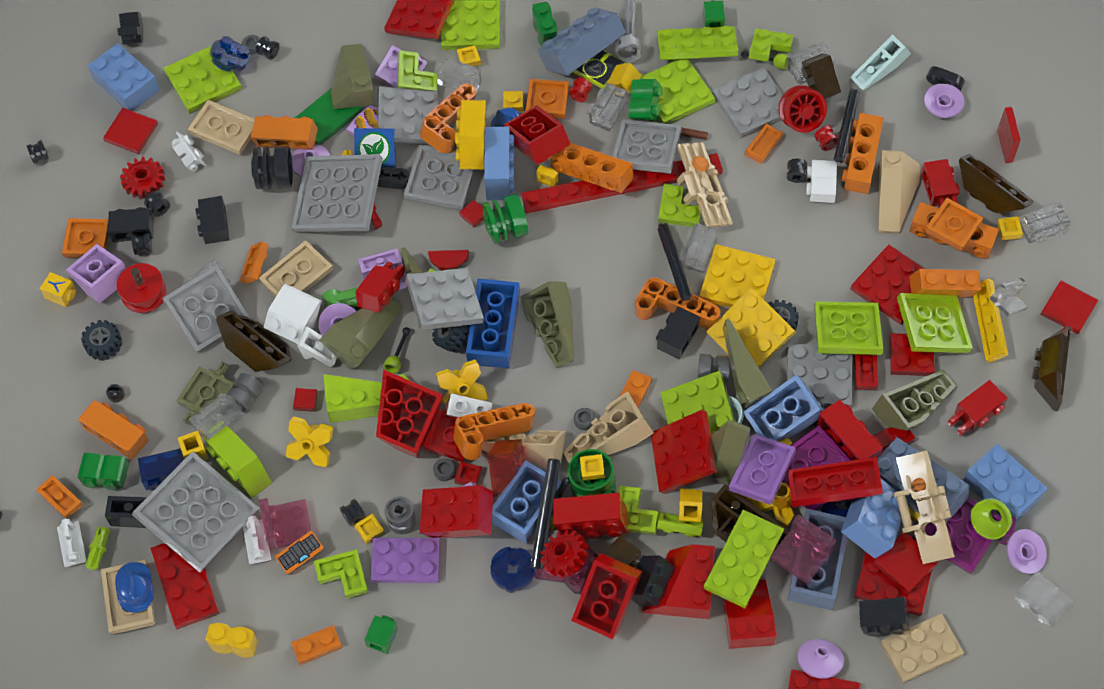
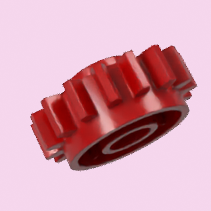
[120,156,166,199]
[540,529,589,579]

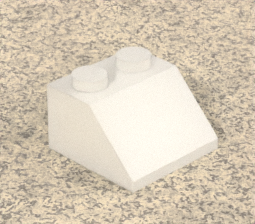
[264,284,321,344]

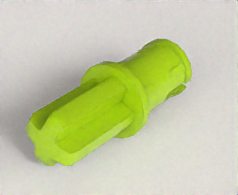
[85,526,111,571]

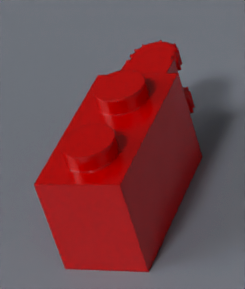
[921,159,960,208]
[355,261,405,313]
[948,380,1008,436]

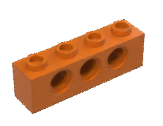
[842,113,884,194]
[550,143,633,193]
[909,202,999,259]

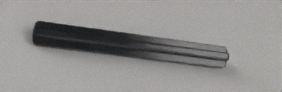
[834,88,860,163]
[657,223,693,301]
[530,458,560,569]

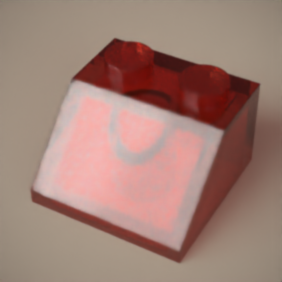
[487,439,527,497]

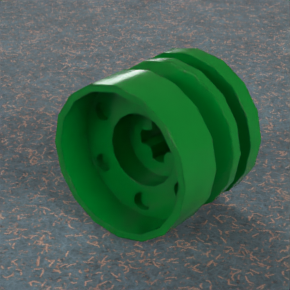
[482,193,529,244]
[567,449,616,497]

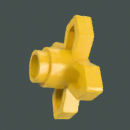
[436,360,488,407]
[286,416,333,468]
[750,482,794,528]

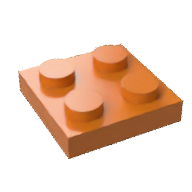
[526,79,569,119]
[925,198,983,252]
[62,218,109,258]

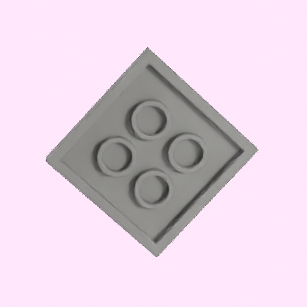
[712,67,783,138]
[378,86,438,144]
[612,119,682,173]
[404,145,475,210]
[162,265,250,352]
[405,268,484,330]
[787,344,852,408]

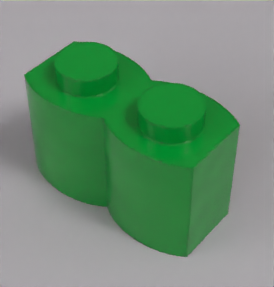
[532,1,557,47]
[628,79,662,121]
[77,453,129,490]

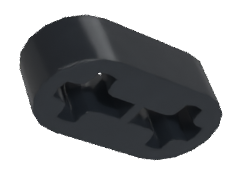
[926,66,965,91]
[377,167,410,189]

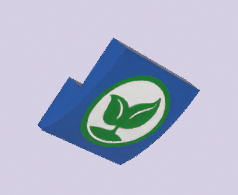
[354,128,396,168]

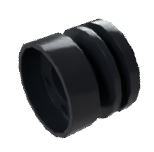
[251,146,293,190]

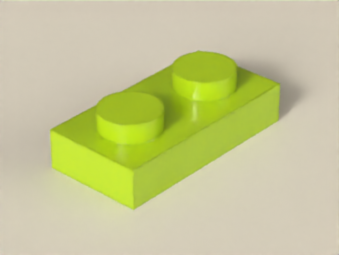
[657,512,704,537]

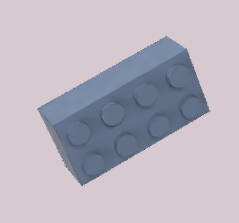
[537,8,626,76]
[877,437,969,524]
[787,509,847,610]

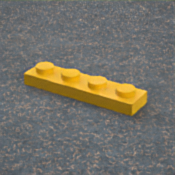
[973,278,1008,363]

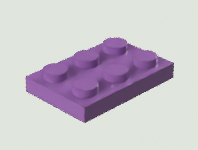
[729,434,796,505]
[371,538,440,583]

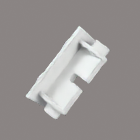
[172,132,207,172]
[445,394,492,417]
[243,516,271,565]
[57,519,87,567]

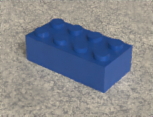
[466,279,520,369]

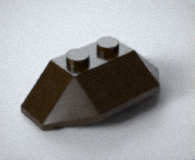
[959,153,1034,213]
[216,310,292,372]
[1032,326,1071,411]
[711,484,796,557]

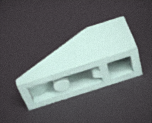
[850,34,911,91]

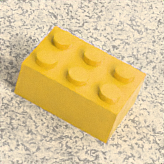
[455,100,486,169]

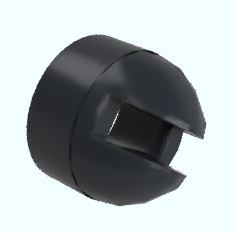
[106,384,125,403]

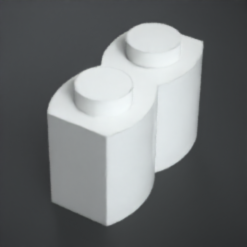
[806,160,837,203]

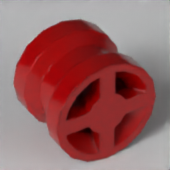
[569,78,593,103]
[814,125,838,151]

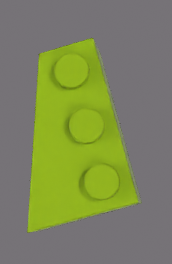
[323,374,382,423]
[203,423,272,499]

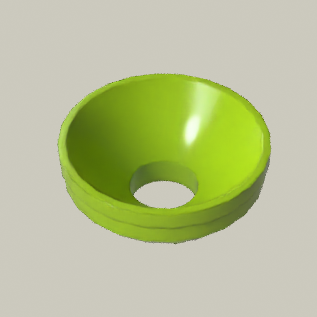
[971,498,1012,539]

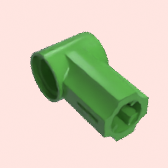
[322,287,358,308]

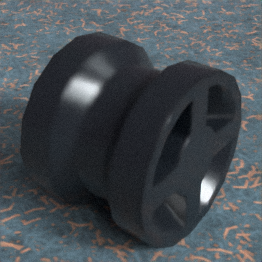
[256,36,280,60]
[26,140,49,164]
[787,158,807,183]
[144,191,170,217]
[132,233,152,255]
[339,498,366,526]

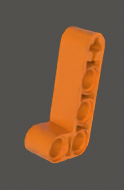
[420,84,476,153]
[635,277,720,330]
[454,403,535,460]

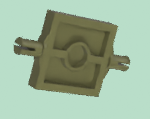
[176,361,235,425]

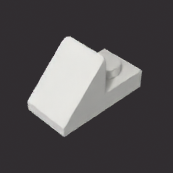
[297,327,337,367]

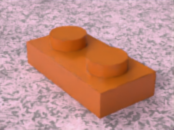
[239,241,269,285]
[619,370,652,408]
[36,475,83,519]
[291,625,342,665]

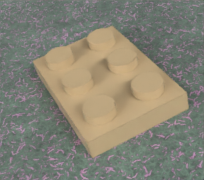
[187,100,255,155]
[258,240,333,297]
[101,560,156,635]
[880,613,964,684]

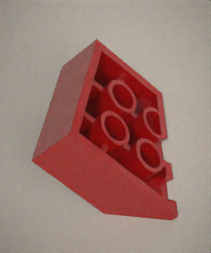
[376,369,443,458]
[641,544,715,619]

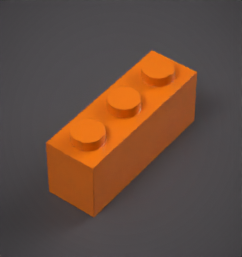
[251,115,318,150]
[910,269,981,298]
[78,400,149,460]

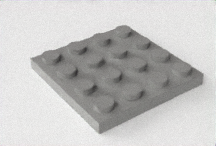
[291,154,383,232]
[132,451,259,572]

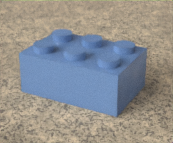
[87,43,160,111]
[484,127,515,200]
[743,374,823,442]
[963,444,1048,524]
[492,460,562,544]
[841,479,908,558]

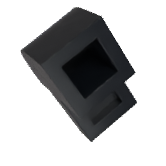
[117,12,143,45]

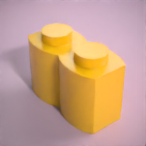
[205,623,258,658]

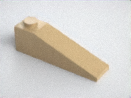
[878,150,920,234]
[563,391,654,463]
[482,430,566,472]

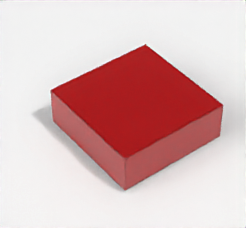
[459,200,483,228]
[293,388,318,412]
[454,461,482,486]

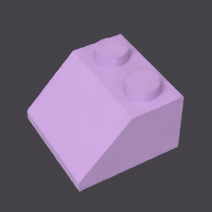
[66,244,126,304]

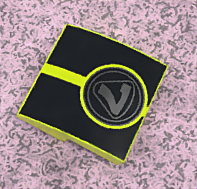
[573,50,626,90]

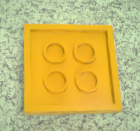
[699,244,776,308]
[706,287,796,368]

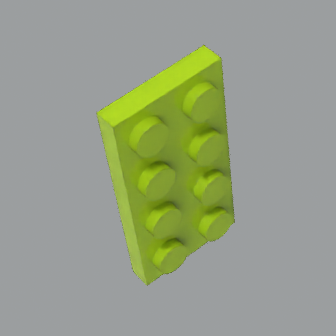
[657,26,738,60]
[704,510,784,608]

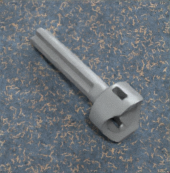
[615,0,641,64]

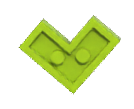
[749,28,793,62]
[397,50,437,91]
[658,184,701,228]
[618,485,660,535]
[314,549,368,599]

